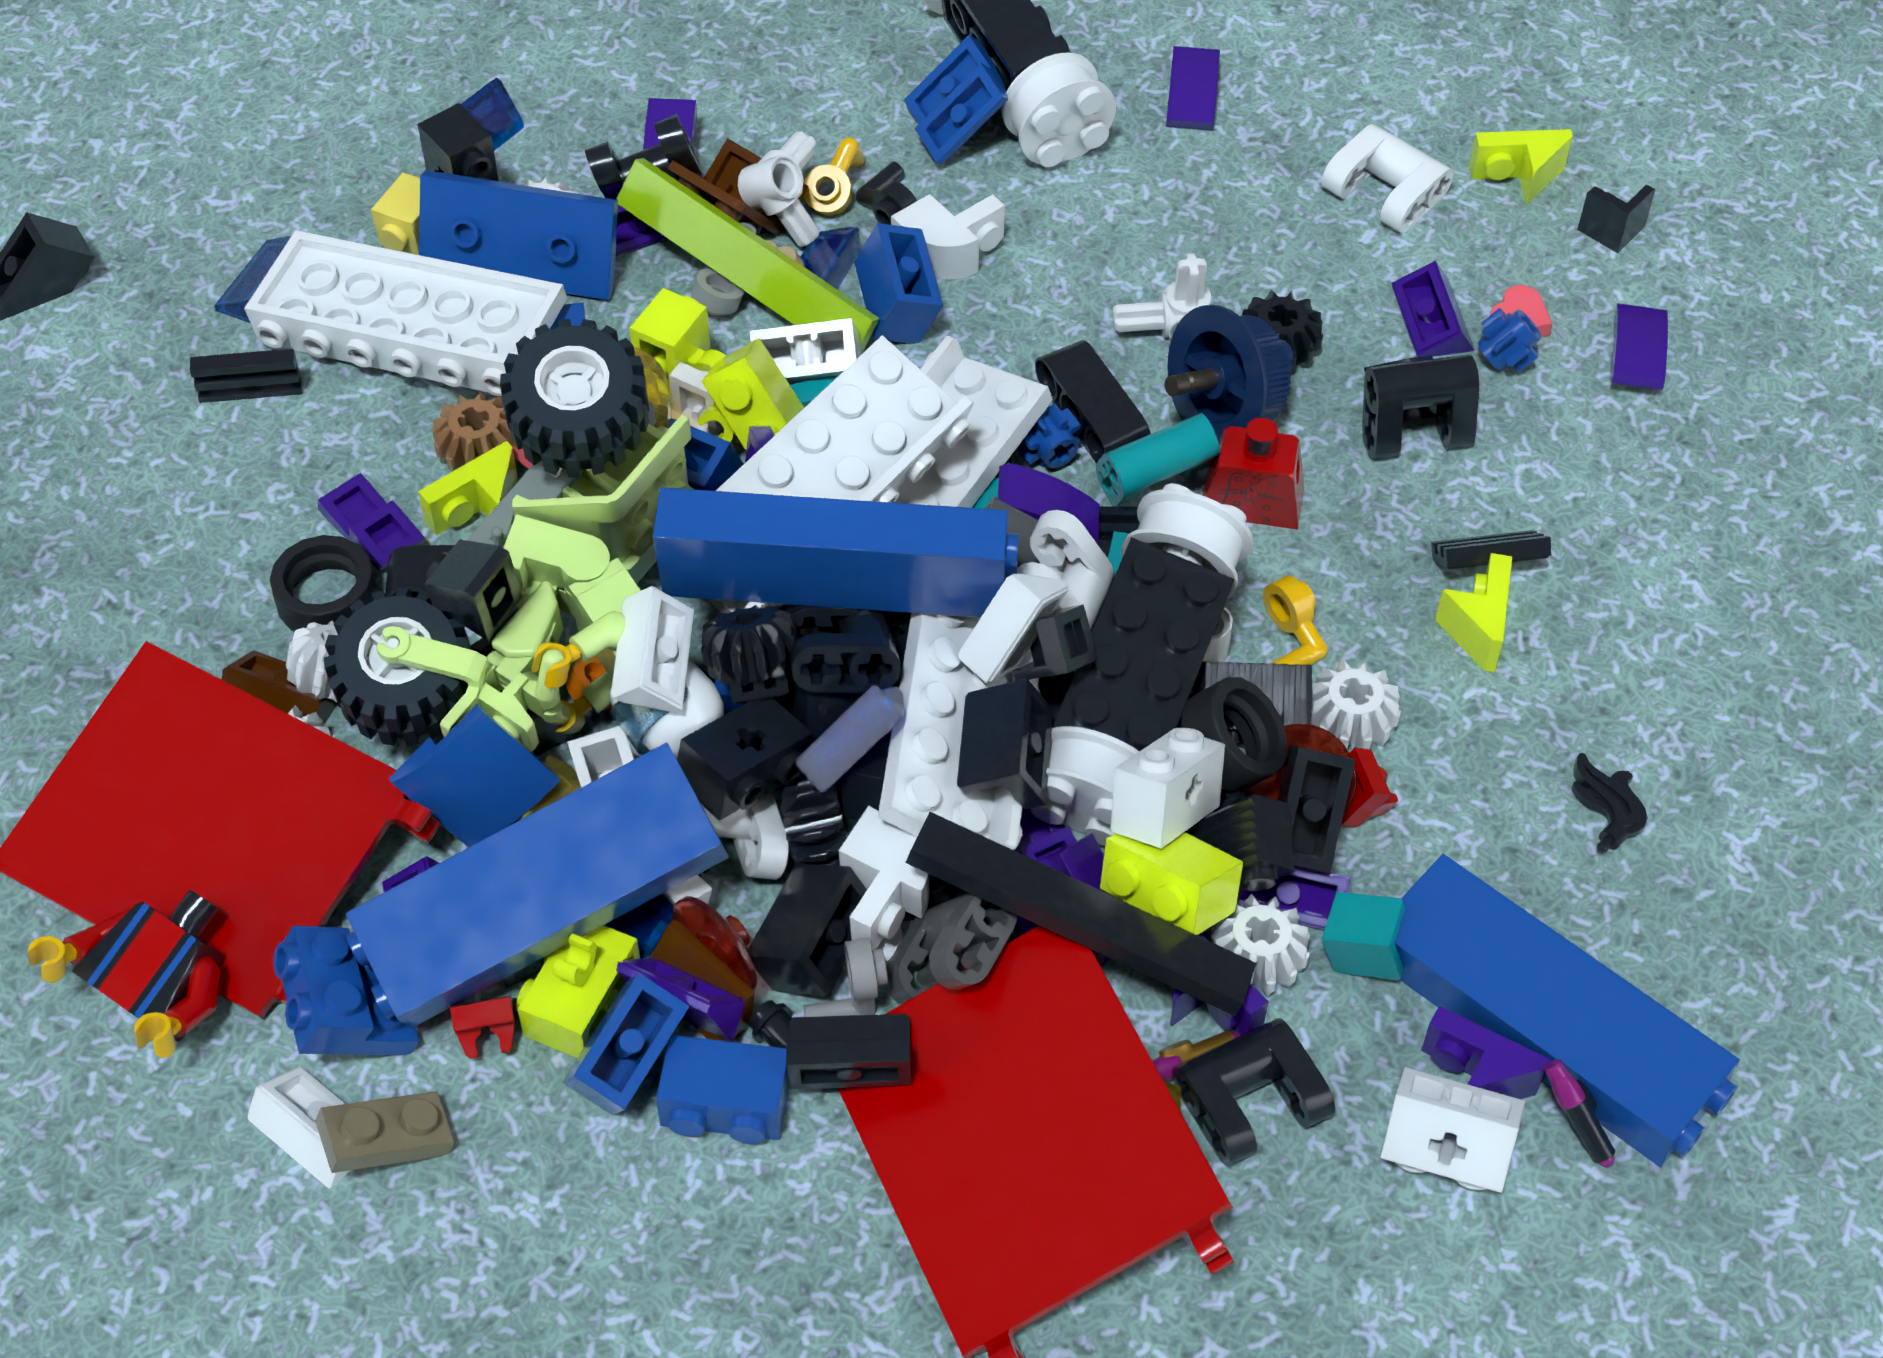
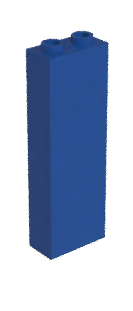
[653,487,1019,617]
[345,742,729,1029]
[1395,853,1740,1168]

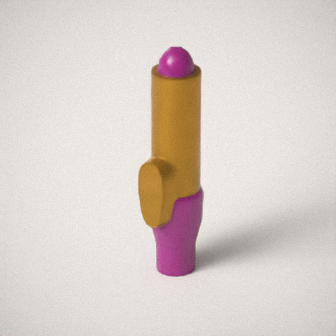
[1153,1030,1241,1082]

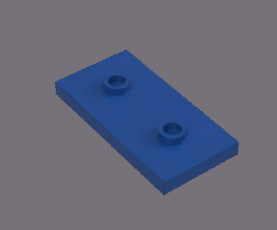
[419,170,618,300]

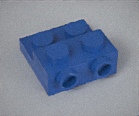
[273,926,419,1055]

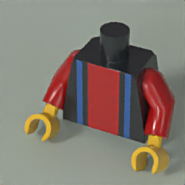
[28,889,223,1058]

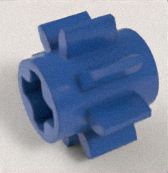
[1478,308,1542,372]
[1017,404,1081,468]

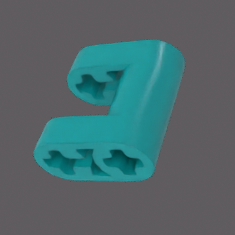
[1096,413,1220,506]

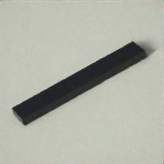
[905,812,1257,1017]

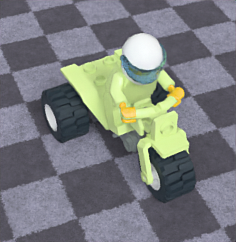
[324,319,724,759]

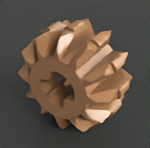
[432,391,514,472]

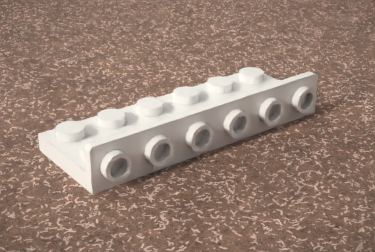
[244,230,567,397]
[708,335,974,613]
[894,336,1053,508]
[878,613,1040,850]

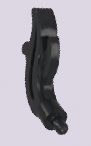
[1572,753,1648,853]

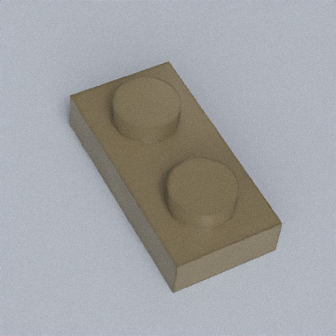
[315,1091,454,1173]

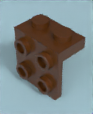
[667,138,809,236]

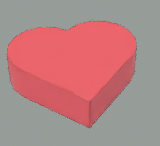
[1490,285,1553,337]

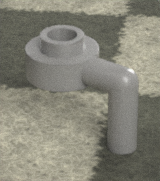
[691,223,756,316]
[803,938,888,1017]

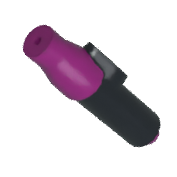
[1543,1059,1616,1167]

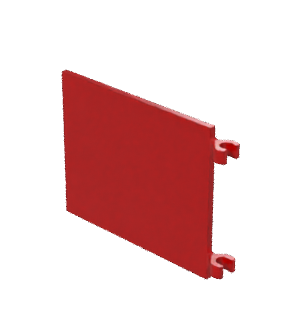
[0,641,441,1019]
[838,925,1234,1358]

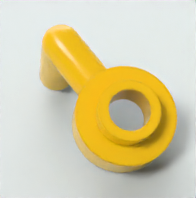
[803,137,865,216]
[1263,575,1328,665]

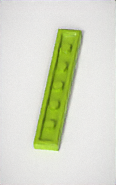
[616,158,880,354]

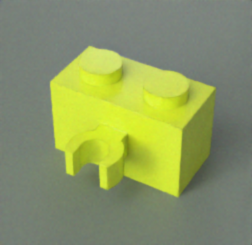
[629,288,726,410]
[697,338,804,450]
[1100,832,1243,935]
[516,925,640,1058]

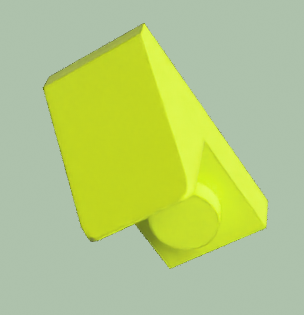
[1469,129,1573,204]
[418,441,518,536]
[1435,553,1512,672]

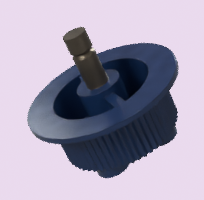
[1164,304,1293,442]

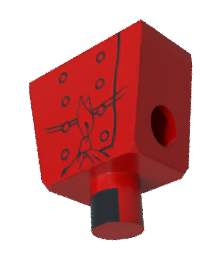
[1202,418,1304,530]

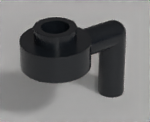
[855,161,917,225]

